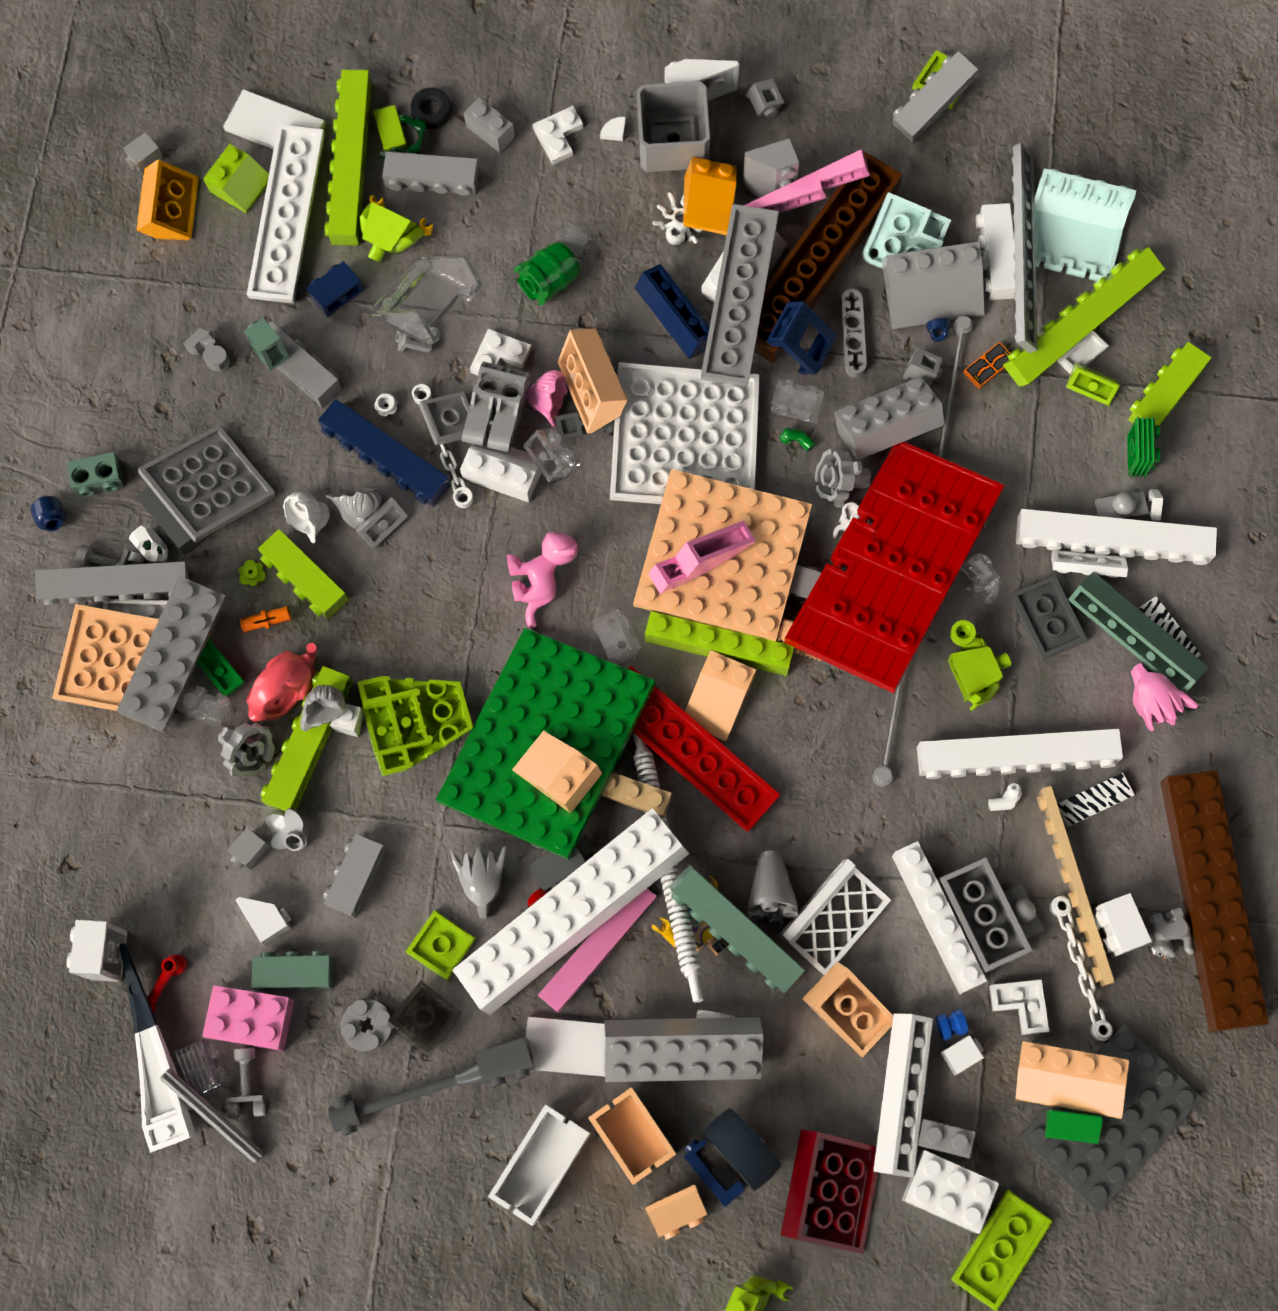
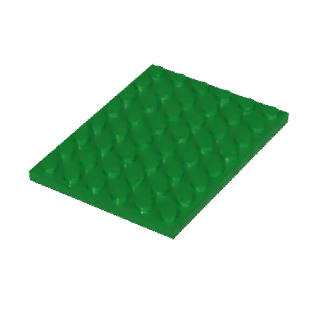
[436,628,656,860]

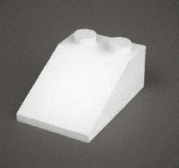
[665,59,739,101]

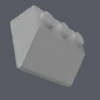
[743,138,799,198]

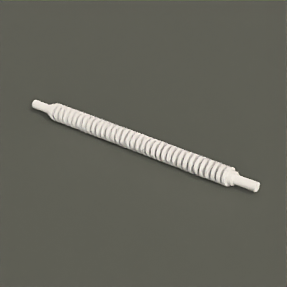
[633,734,703,1003]

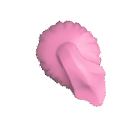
[527,370,568,427]

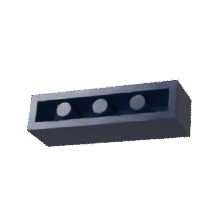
[635,264,710,359]

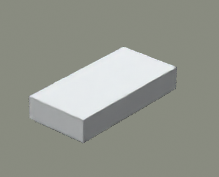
[1057,330,1109,374]

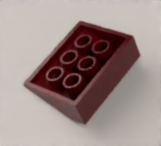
[780,1129,878,1254]

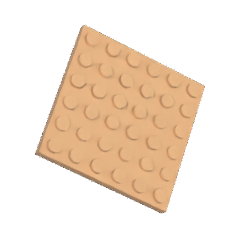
[633,469,812,641]

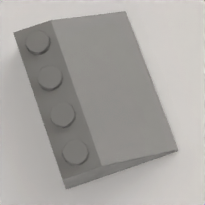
[882,242,984,330]

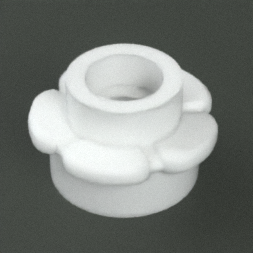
[374,394,397,416]

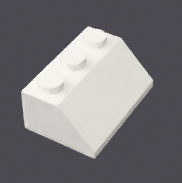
[460,438,546,503]

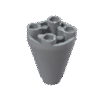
[747,851,798,925]

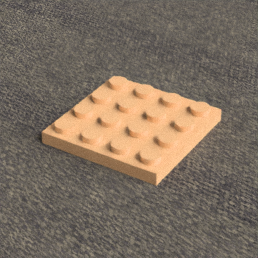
[52,604,159,711]

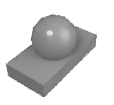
[1095,491,1149,519]
[1004,884,1045,939]

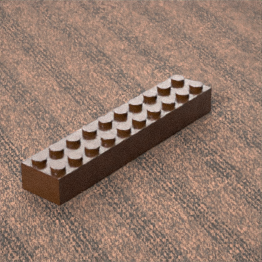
[754,151,903,364]
[1160,770,1269,1033]

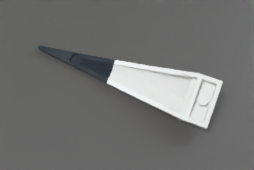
[119,943,196,1152]

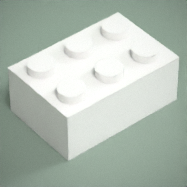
[67,920,128,982]
[902,1150,999,1234]

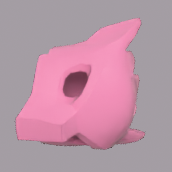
[1131,663,1199,732]

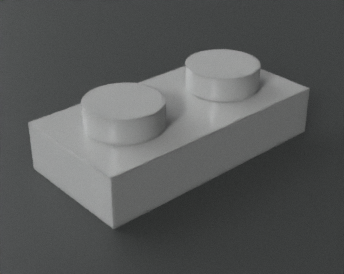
[356,497,408,549]

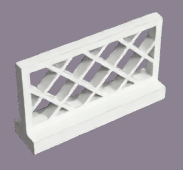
[778,859,891,976]

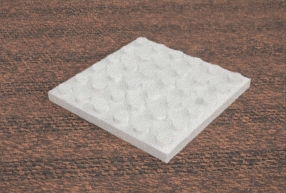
[610,362,759,504]

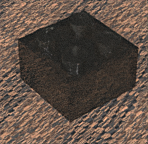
[388,981,461,1058]

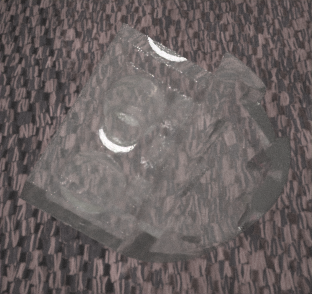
[962,553,1001,605]

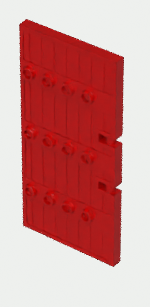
[785,442,1004,694]

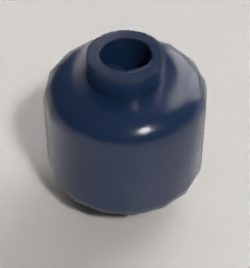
[30,496,66,532]

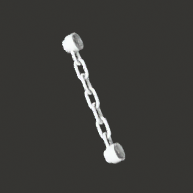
[412,384,473,508]
[1050,896,1113,1041]

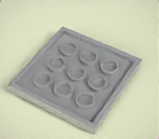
[138,425,275,543]

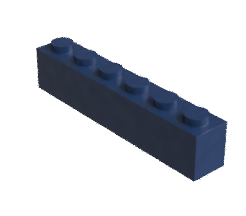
[318,399,451,507]

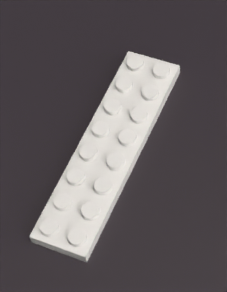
[247,124,325,304]

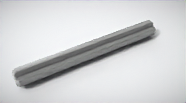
[160,1069,263,1163]

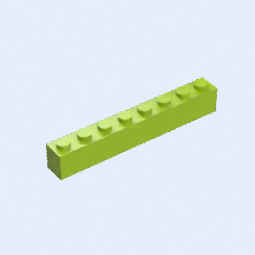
[325,70,372,246]
[1003,247,1165,387]

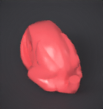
[246,643,317,722]

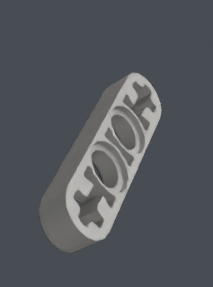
[841,289,867,378]

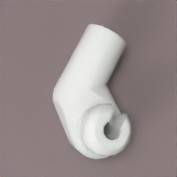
[988,783,1022,811]

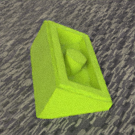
[1066,362,1120,406]

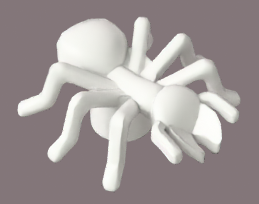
[652,192,702,245]

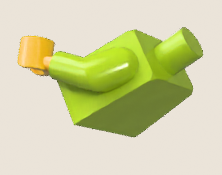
[360,195,433,262]

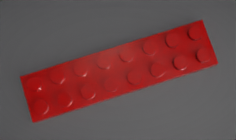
[628,665,780,833]

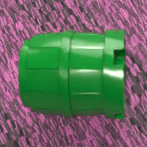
[514,242,580,306]

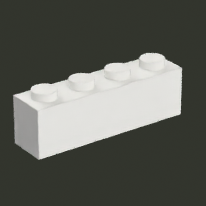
[976,203,1016,300]

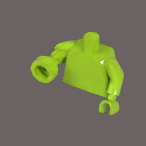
[947,620,1011,711]
[725,1276,793,1311]

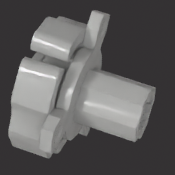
[814,449,871,508]
[218,722,275,776]

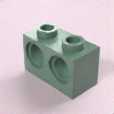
[244,318,289,371]
[67,452,125,497]

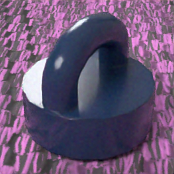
[926,318,951,342]

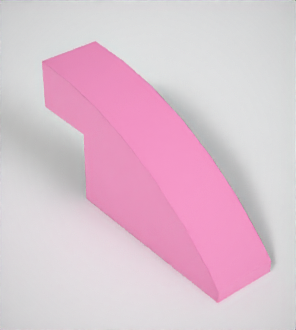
[648,520,756,594]

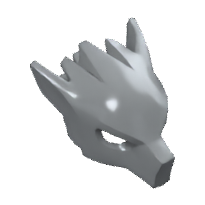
[450,847,506,920]

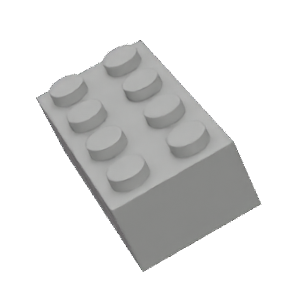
[834,377,944,460]
[938,857,1032,974]

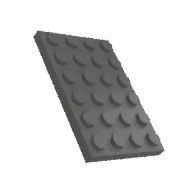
[1019,1024,1202,1213]

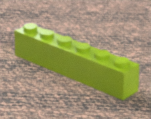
[645,611,794,676]
[261,666,353,813]

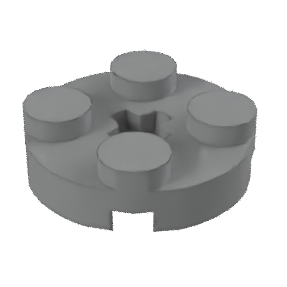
[341,999,393,1052]

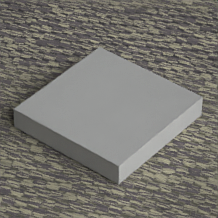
[419,391,470,446]

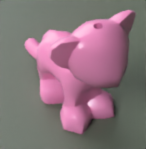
[506,531,578,629]

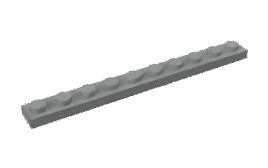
[1012,143,1038,353]

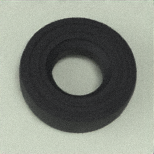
[410,87,452,129]

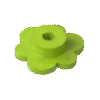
[238,560,266,587]

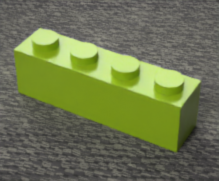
[1128,342,1211,426]
[258,529,349,620]

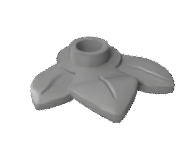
[264,808,308,851]

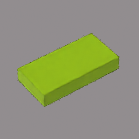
[373,105,407,151]

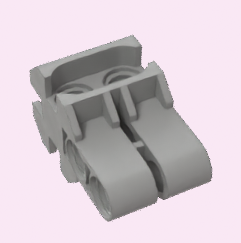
[462,361,530,453]

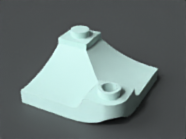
[862,192,951,269]

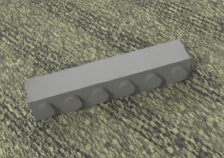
[35,562,188,605]

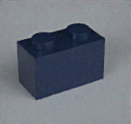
[307,261,364,318]

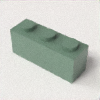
[251,951,333,990]

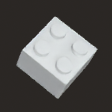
[1092,893,1152,958]

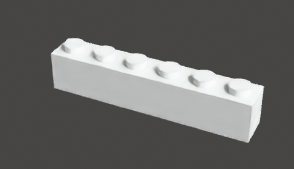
[892,841,987,995]
[874,1014,933,1178]

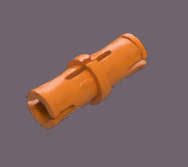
[240,606,292,633]

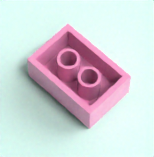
[202,985,294,1051]

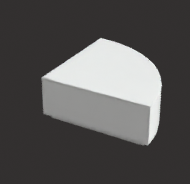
[600,117,626,141]
[1148,489,1163,521]

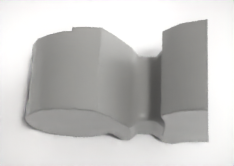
[183,328,230,372]

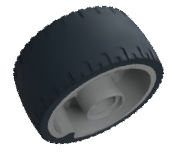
[703,1108,782,1191]

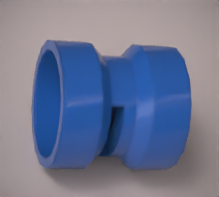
[935,1009,969,1041]

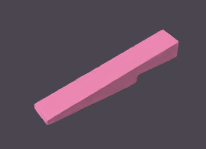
[744,150,870,213]
[538,888,657,1013]

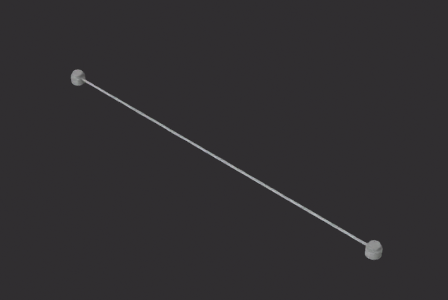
[873,316,973,787]

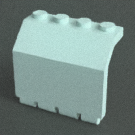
[1034,168,1136,281]

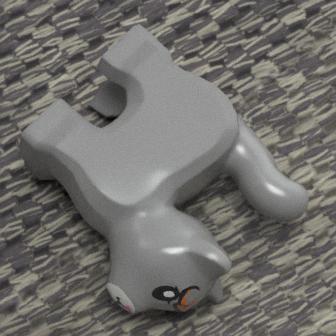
[1148,907,1195,960]

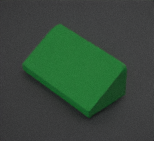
[1045,1110,1103,1144]

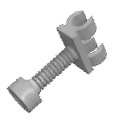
[75,545,145,566]
[227,1048,266,1119]

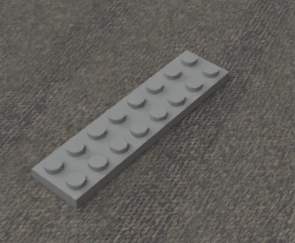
[701,204,779,387]

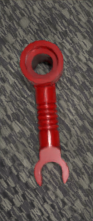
[147,954,188,1014]

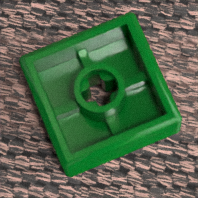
[1127,417,1160,478]

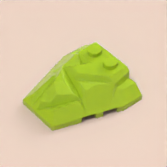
[358,676,473,777]

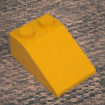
[683,156,736,235]

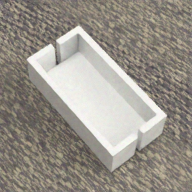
[488,1104,590,1226]

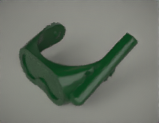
[380,114,427,158]

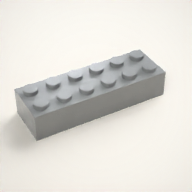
[116,576,226,733]
[604,1017,763,1082]

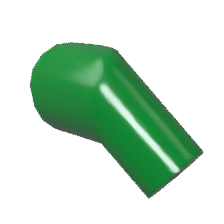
[779,427,816,452]

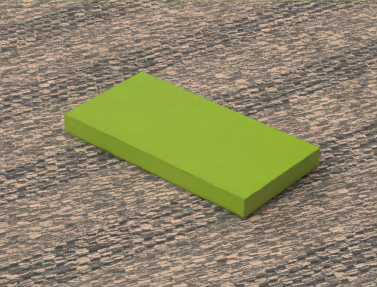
[950,1189,1053,1311]

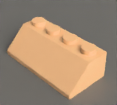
[558,328,627,434]
[1016,1041,1129,1119]

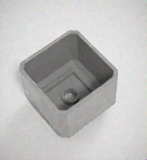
[637,81,710,172]

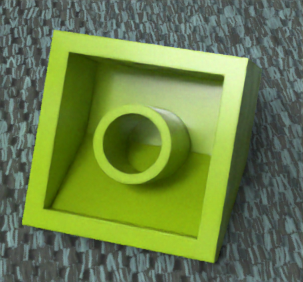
[203,144,269,214]

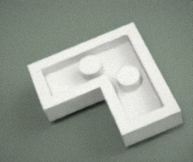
[532,106,583,165]
[470,329,532,375]
[989,980,1049,1035]

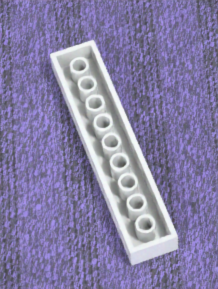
[453,808,689,1015]

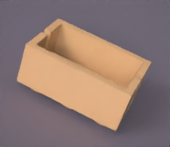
[588,1087,676,1185]

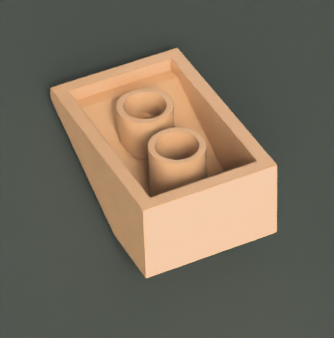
[685,651,756,742]
[512,731,602,813]
[802,962,893,1058]
[645,1185,707,1240]

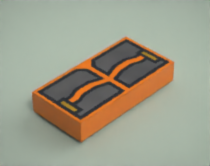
[963,342,1010,389]

